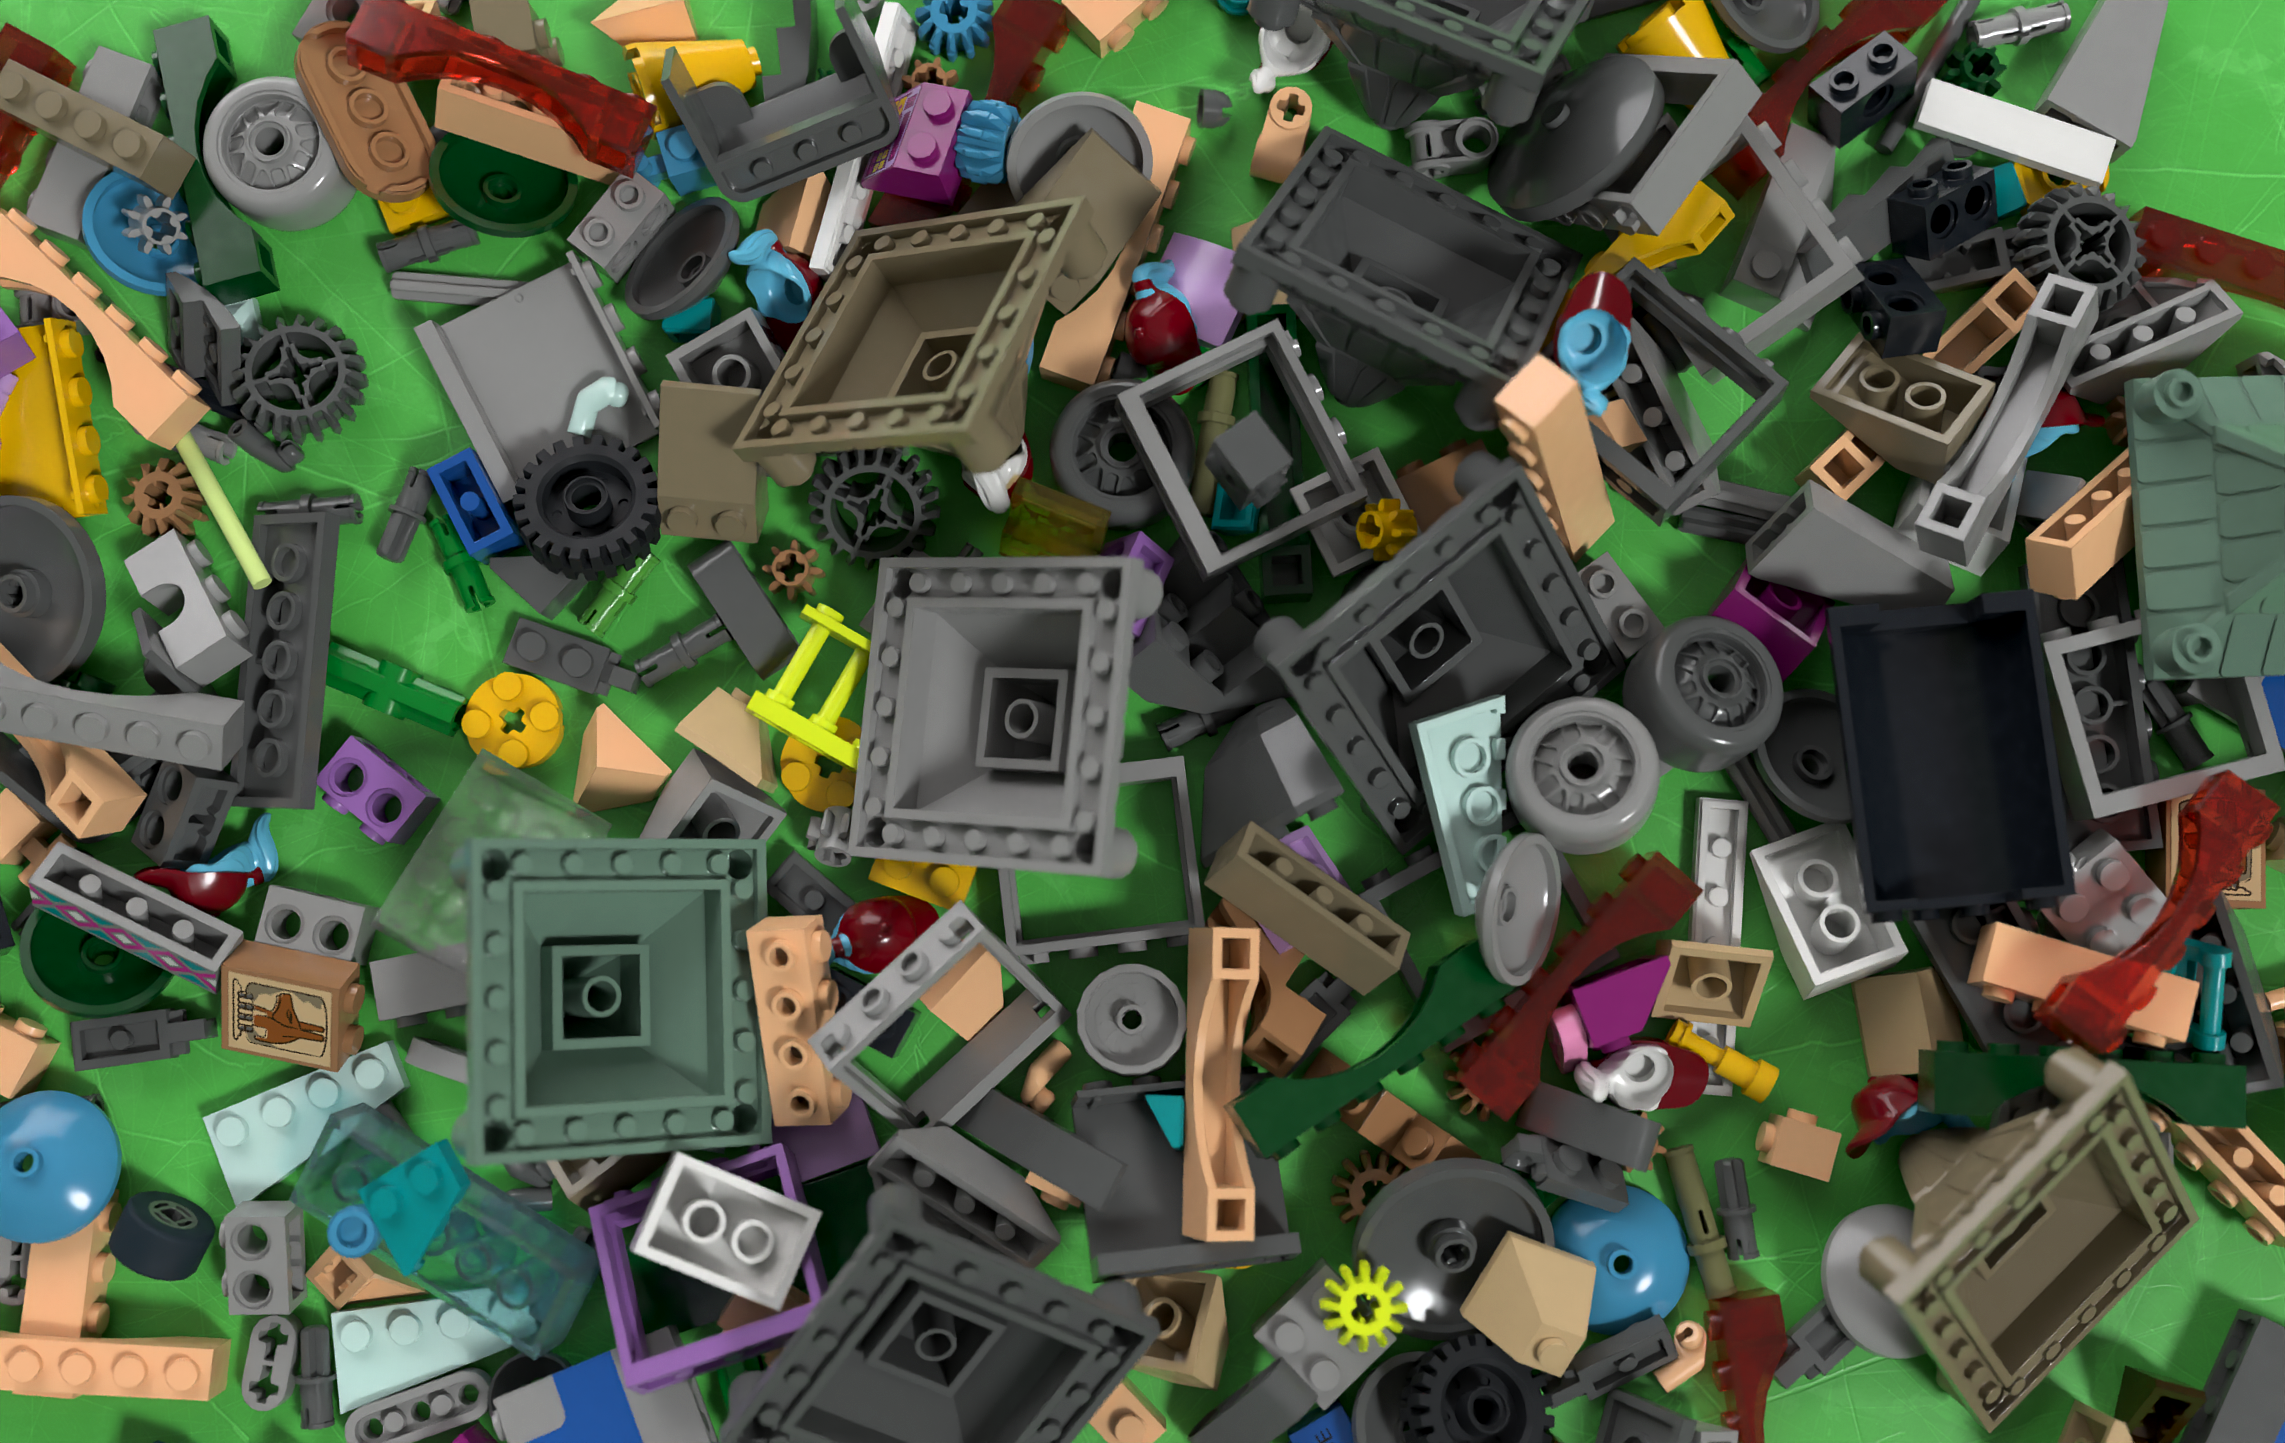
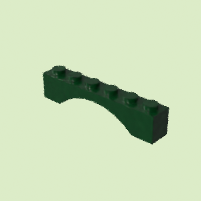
[152,15,280,306]
[1244,304,1313,604]
[1223,938,1515,1161]
[1918,1040,2246,1129]

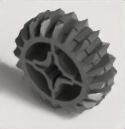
[2011,183,2147,313]
[231,314,369,445]
[808,446,941,571]

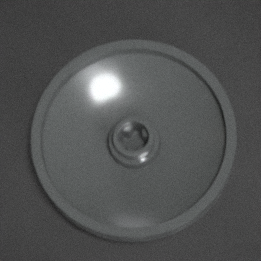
[1487,55,1665,222]
[0,495,106,685]
[1352,1158,1555,1341]

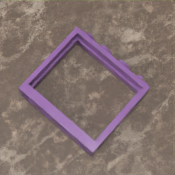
[588,1142,829,1395]

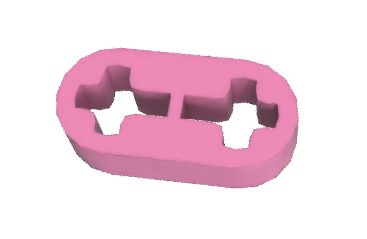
[1547,1004,1588,1075]

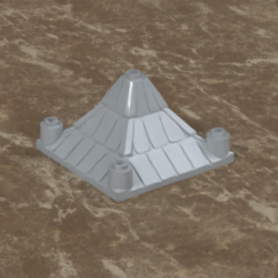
[848,557,1163,879]

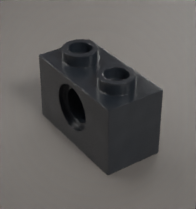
[1807,31,1918,149]

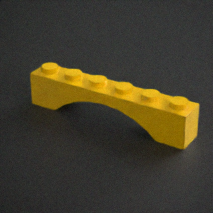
[1538,180,1735,354]

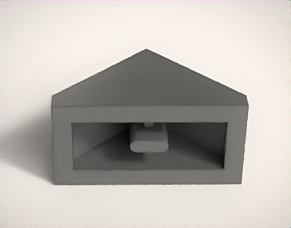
[490,556,589,620]

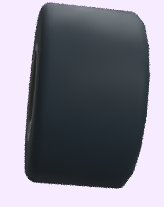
[108,1191,216,1281]

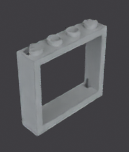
[1537,53,1762,236]
[1603,114,1865,385]
[1114,318,1369,582]
[2040,609,2285,822]
[998,755,1205,965]
[807,899,1072,1130]

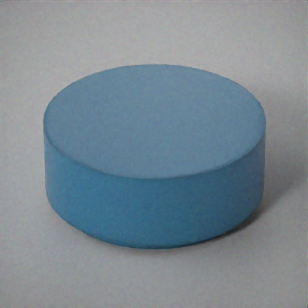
[327,1204,383,1258]

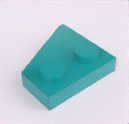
[357,1138,471,1278]

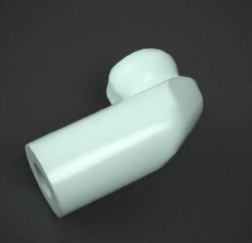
[567,376,629,439]

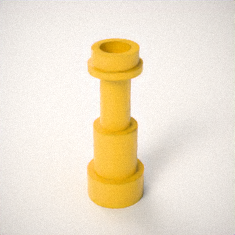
[1664,1019,1779,1103]

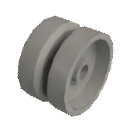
[1077,964,1187,1077]

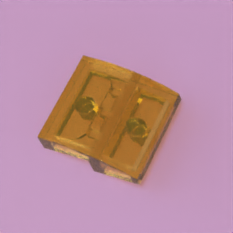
[999,477,1112,557]

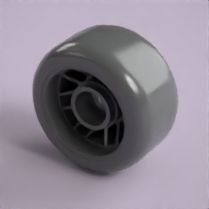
[1049,379,1196,531]
[1622,615,1784,773]

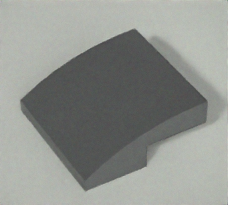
[166,272,241,406]

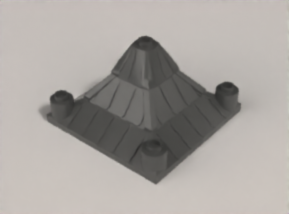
[1247,0,1595,130]
[1223,125,1583,431]
[1254,451,1627,856]
[719,1184,1161,1443]

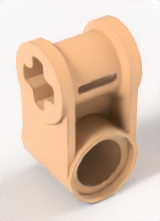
[1249,87,1312,184]

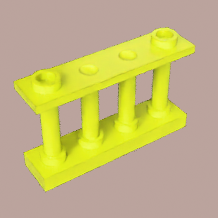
[744,603,871,775]

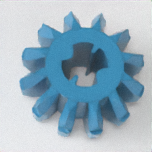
[915,0,996,63]
[953,99,1022,185]

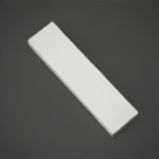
[1913,78,2117,187]

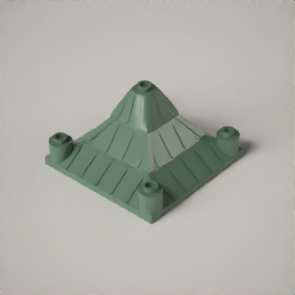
[2124,369,2285,681]
[450,838,772,1167]

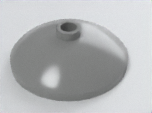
[1006,92,1153,202]
[1475,833,1561,986]
[1821,1204,1927,1359]

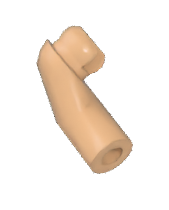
[1020,1039,1072,1114]
[1652,1320,1707,1394]

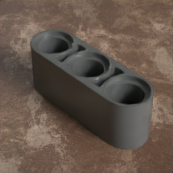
[687,540,800,681]
[1515,1078,1662,1173]
[1187,1357,1318,1443]

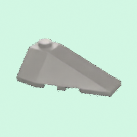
[1719,123,1836,332]
[639,748,787,842]

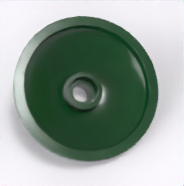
[428,132,578,238]
[19,907,174,1019]

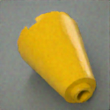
[1615,0,1730,111]
[622,39,762,140]

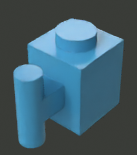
[629,124,717,196]

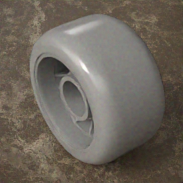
[203,76,357,232]
[1506,696,1660,855]

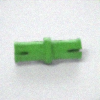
[577,553,661,638]

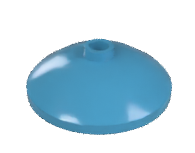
[82,171,198,296]
[0,1090,122,1244]
[1550,1185,1690,1336]

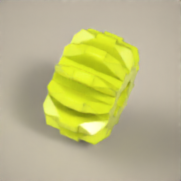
[1319,1260,1408,1351]

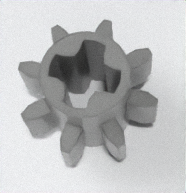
[121,194,188,255]
[806,806,853,867]

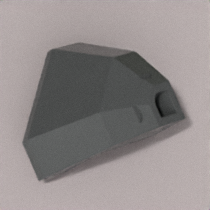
[1128,531,1292,714]
[1200,697,1345,869]

